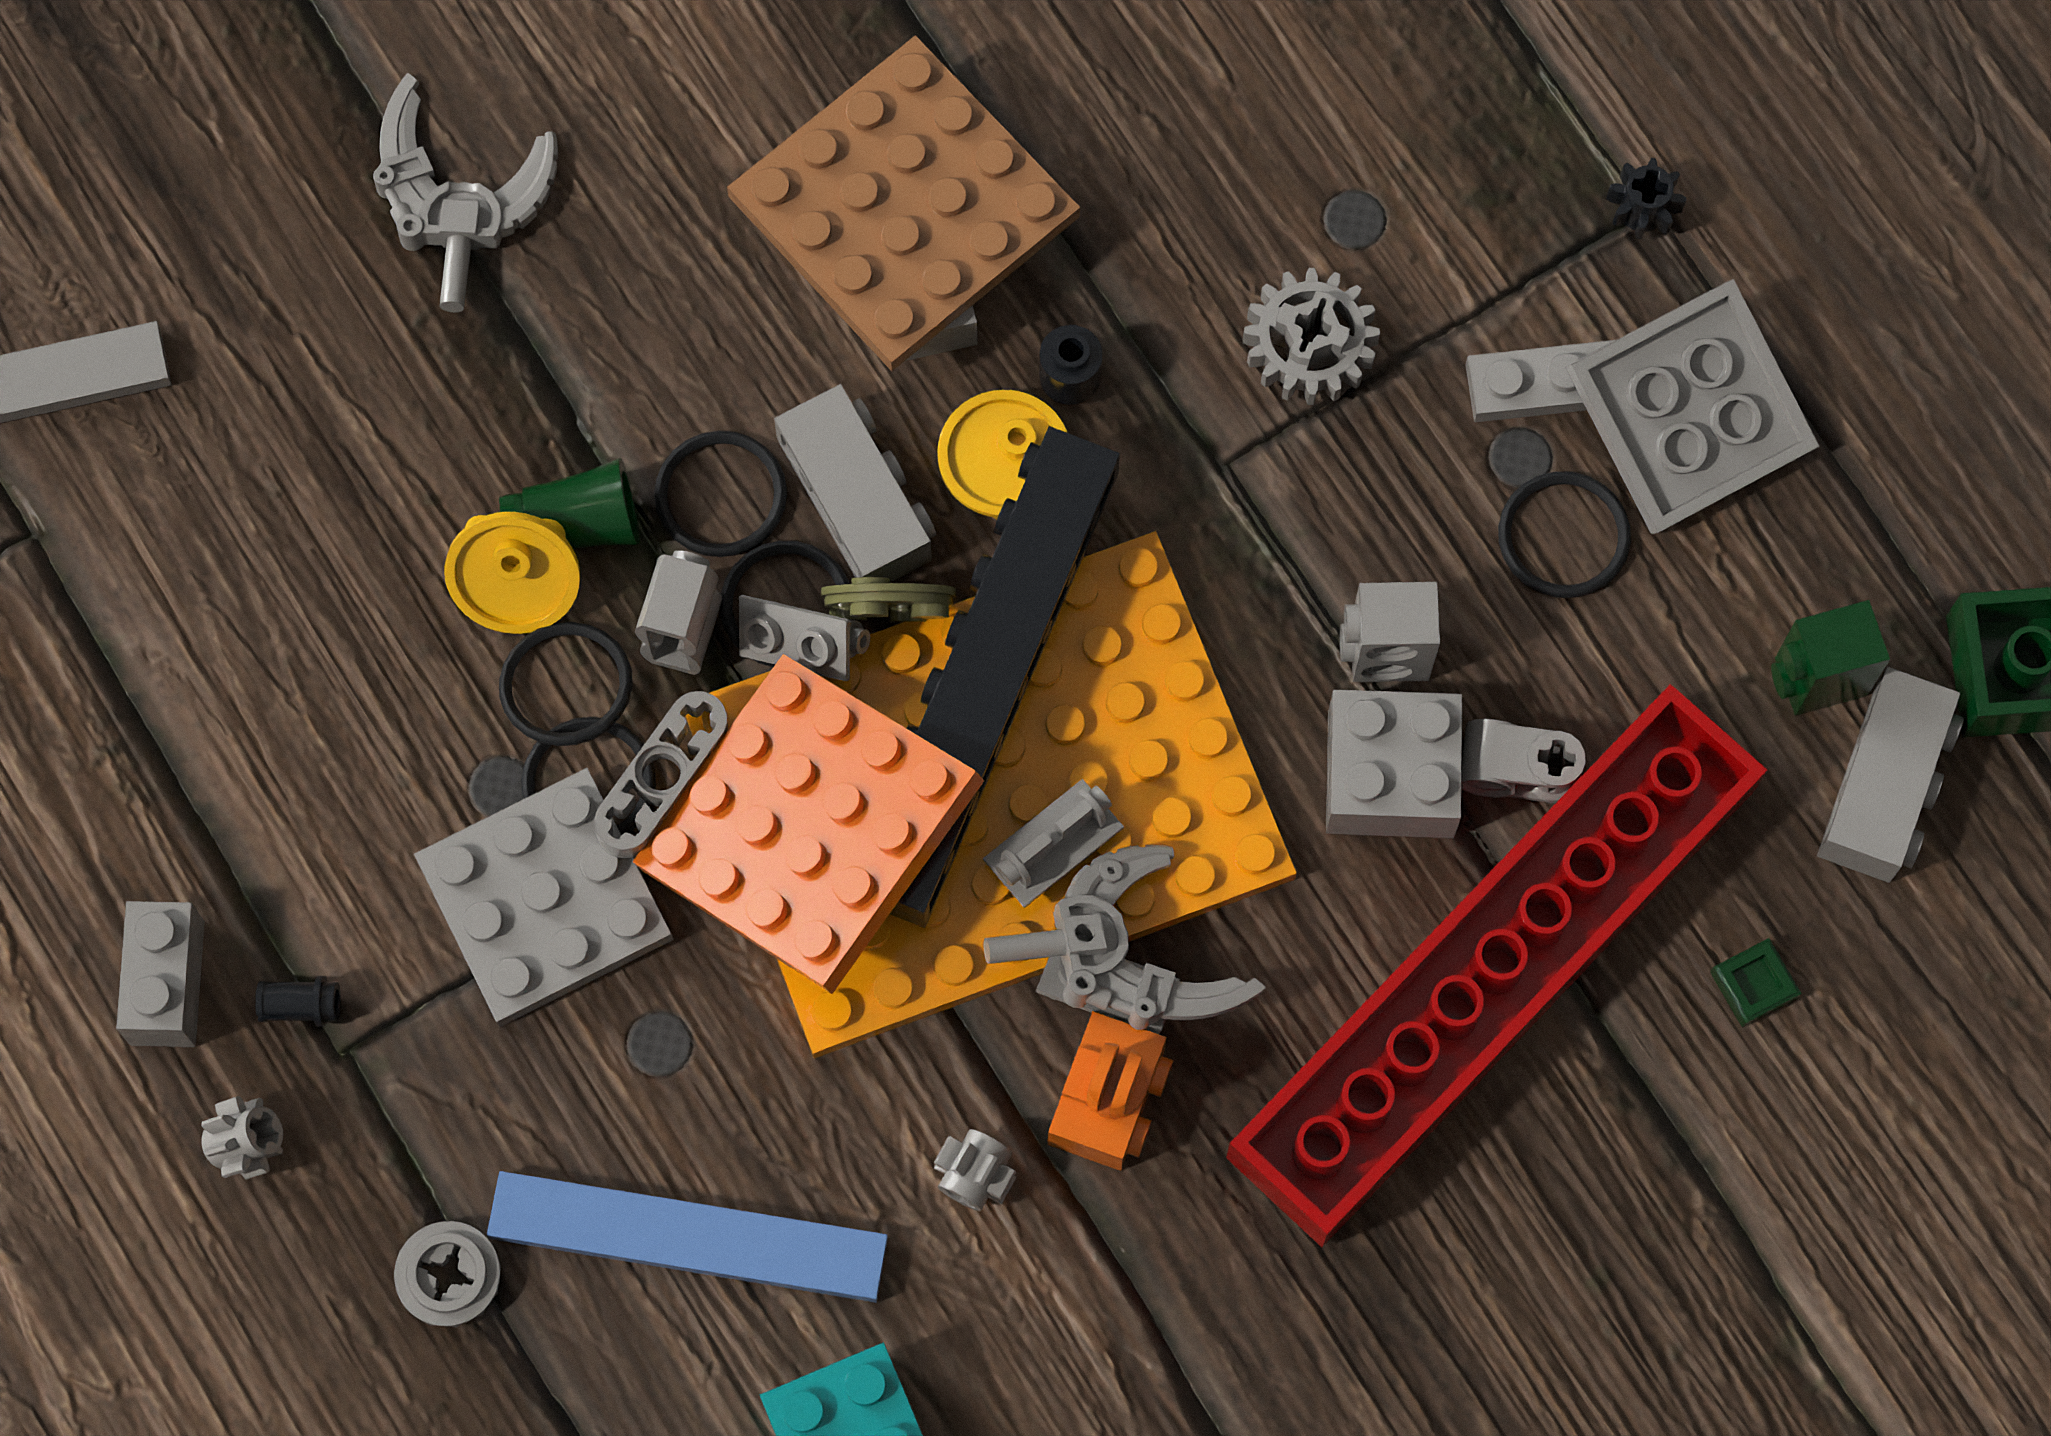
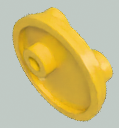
[937,390,1067,520]
[444,512,580,634]

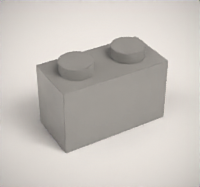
[116,901,205,1047]

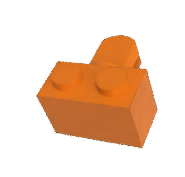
[1048,1011,1174,1171]

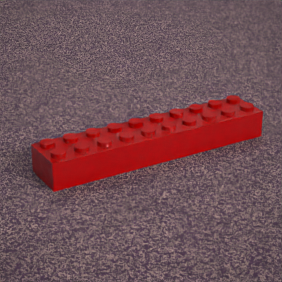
[1226,684,1767,1247]

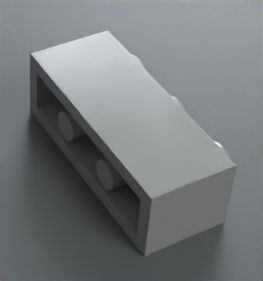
[774,384,936,582]
[1817,666,1964,883]

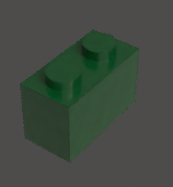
[1771,600,1890,716]

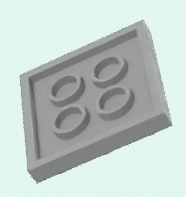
[1565,279,1819,534]
[414,768,674,1027]

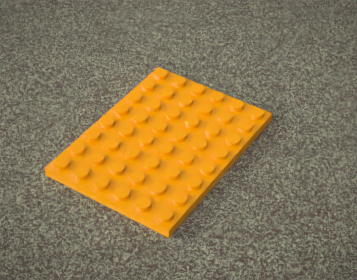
[685,531,1297,1059]

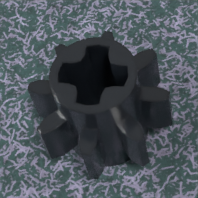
[1606,158,1687,240]

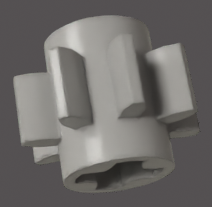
[201,1096,283,1180]
[934,1129,1016,1211]

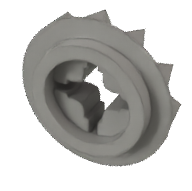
[394,1221,501,1328]

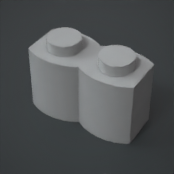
[635,551,723,675]

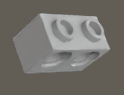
[1340,582,1440,682]

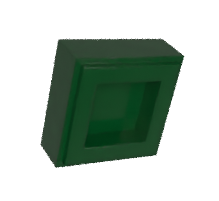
[1710,938,1802,1028]

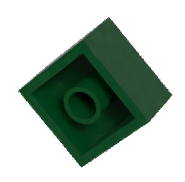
[1946,587,2051,738]

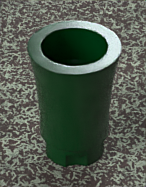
[499,458,640,549]

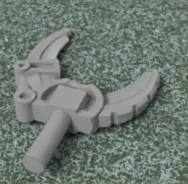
[373,73,558,313]
[983,845,1266,1030]

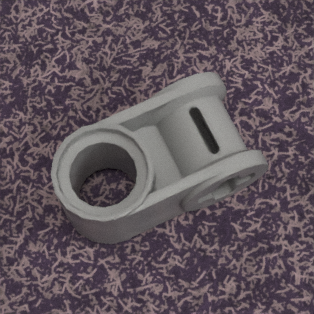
[1461,719,1586,804]

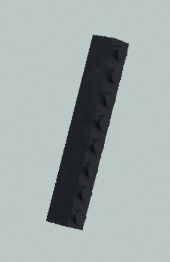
[890,426,1120,928]

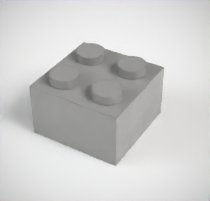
[1326,690,1462,838]

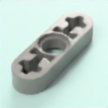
[594,691,728,858]

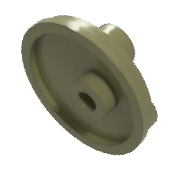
[821,577,957,623]

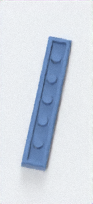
[487,1171,888,1303]

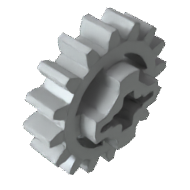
[1243,268,1380,405]

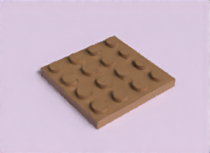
[727,35,1080,371]

